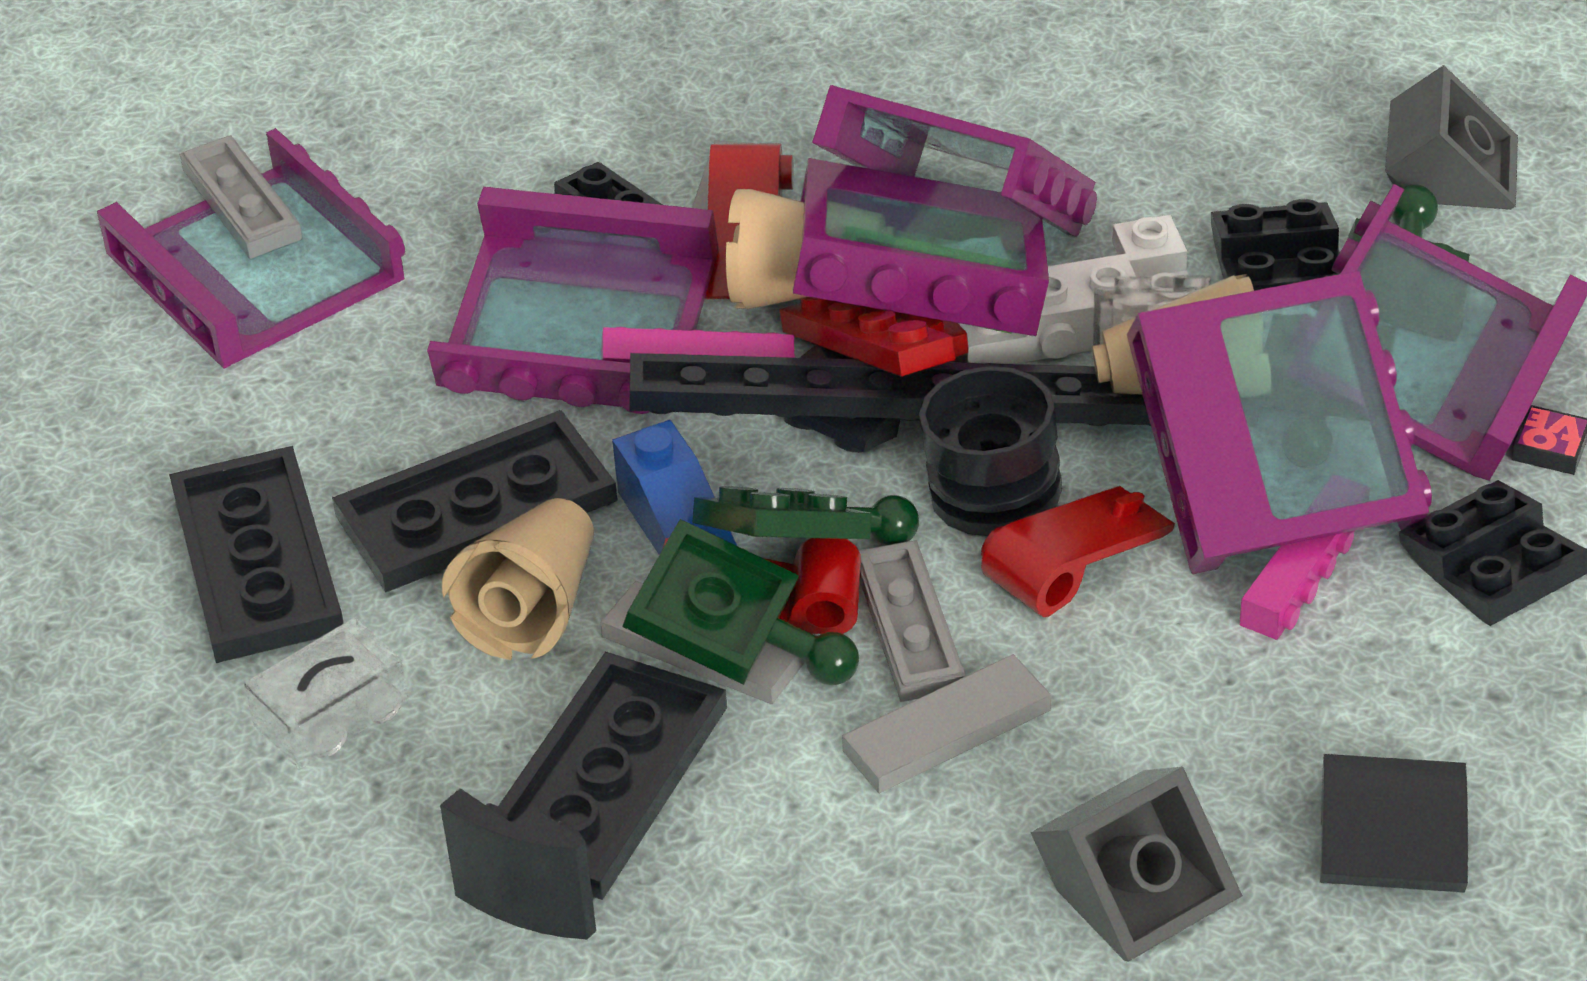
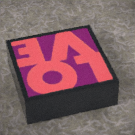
[1512,405,1587,475]

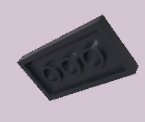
[332,410,618,592]
[169,446,345,663]
[498,651,727,900]

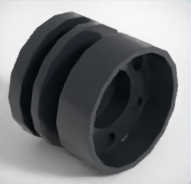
[919,366,1062,536]

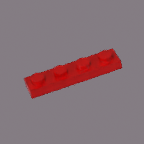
[779,297,956,376]

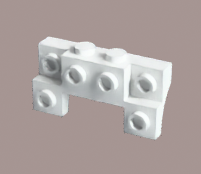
[940,215,1196,364]

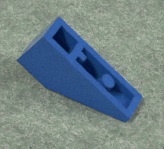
[612,420,737,555]

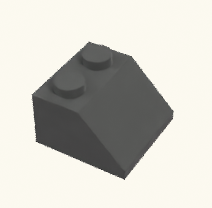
[1385,65,1518,210]
[1031,766,1243,962]

